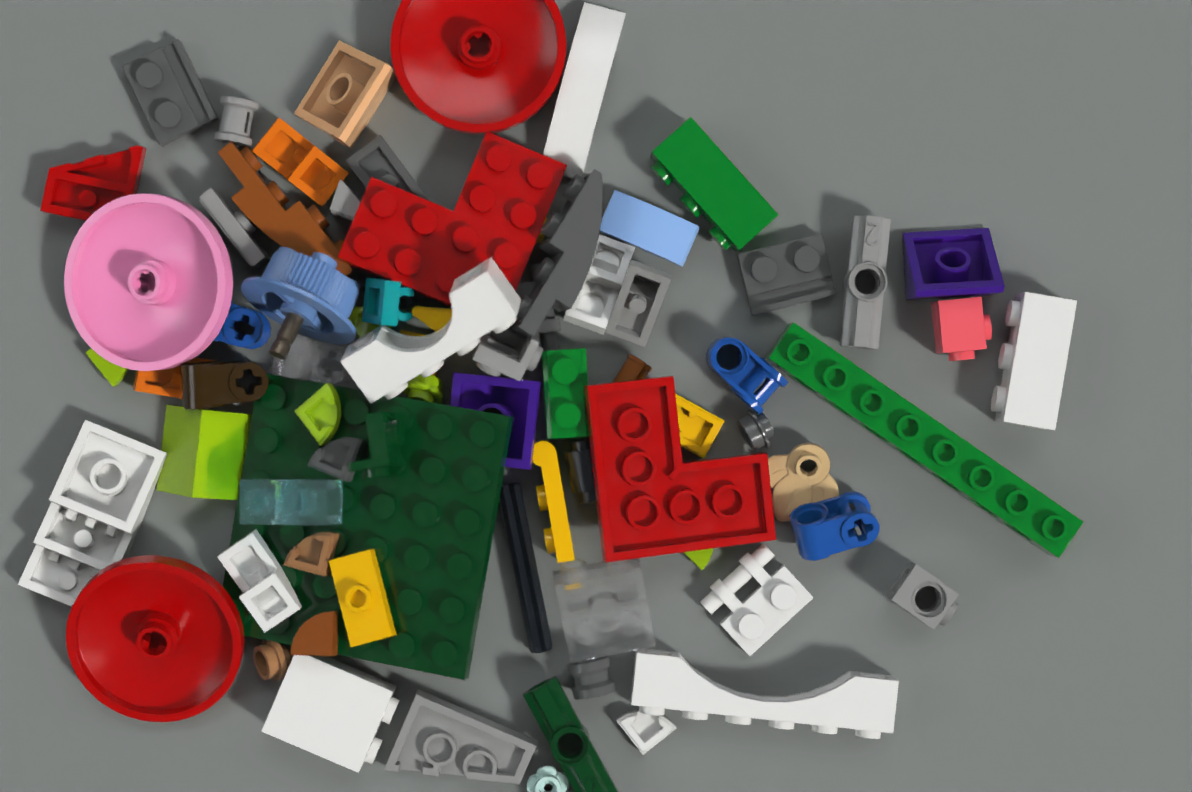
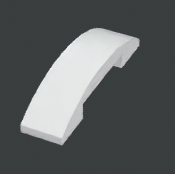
[543,2,626,179]

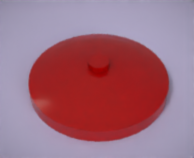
[390,0,566,134]
[66,555,245,722]

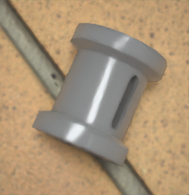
[214,96,260,147]

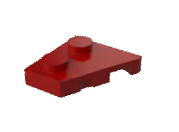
[40,145,146,221]

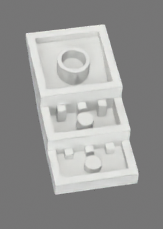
[18,420,167,607]

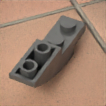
[508,169,603,339]

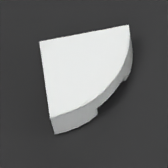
[616,710,677,755]

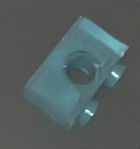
[239,479,343,525]

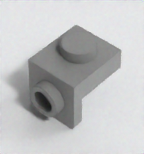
[472,331,543,381]

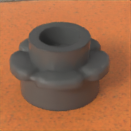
[737,410,775,451]

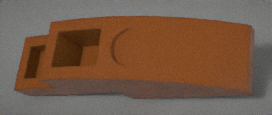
[218,142,356,278]

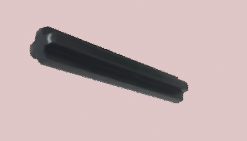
[499,483,552,653]

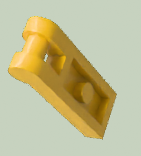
[532,440,575,563]

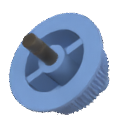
[241,247,360,360]

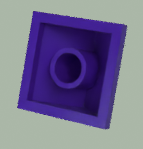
[902,228,1005,300]
[450,372,541,470]

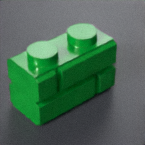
[542,348,589,439]

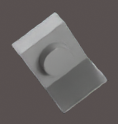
[604,260,673,347]

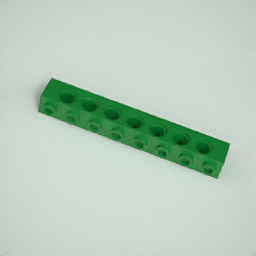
[764,322,1084,558]

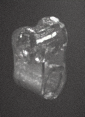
[269,330,352,385]

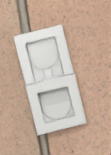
[563,234,635,335]
[217,529,302,633]

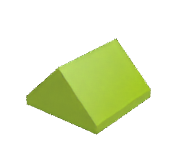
[156,404,252,500]

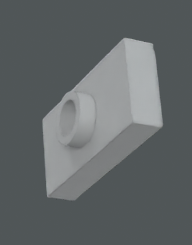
[199,188,270,269]

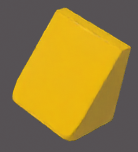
[412,306,452,331]

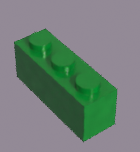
[650,117,779,253]

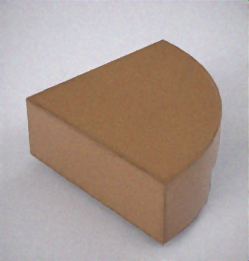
[284,532,340,577]

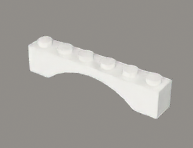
[630,648,899,739]

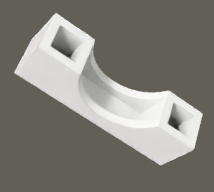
[340,257,521,404]

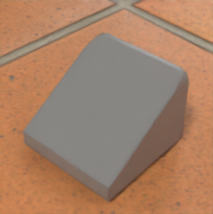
[330,179,361,221]

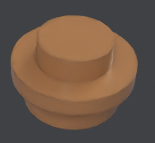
[253,640,291,681]

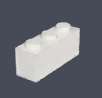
[991,292,1077,430]

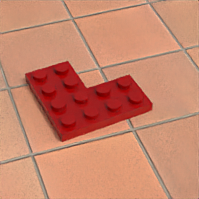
[337,132,567,307]
[584,376,776,562]

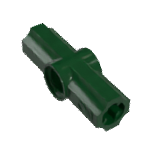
[523,676,618,792]

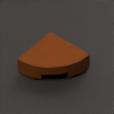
[290,611,338,656]

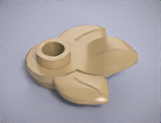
[768,442,839,522]

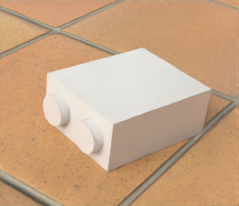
[261,655,400,773]

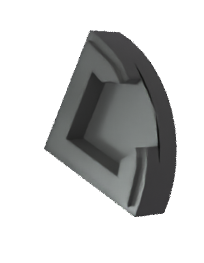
[307,437,367,482]

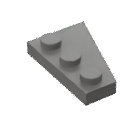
[383,689,538,784]

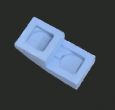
[600,190,700,267]

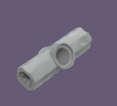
[840,215,891,350]

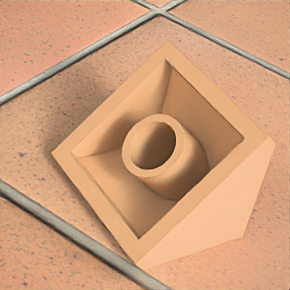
[294,40,397,150]

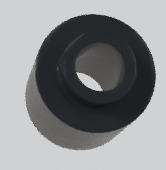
[564,438,596,503]

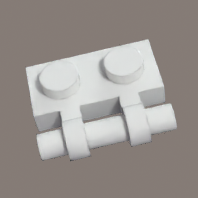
[700,543,814,656]

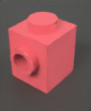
[931,296,992,361]

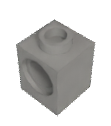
[885,561,959,630]

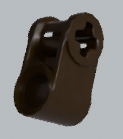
[180,360,269,409]

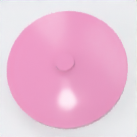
[64,193,233,371]

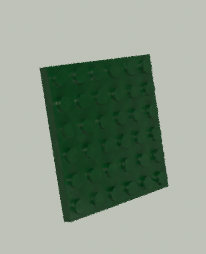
[223,374,513,680]

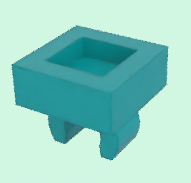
[362,278,414,326]

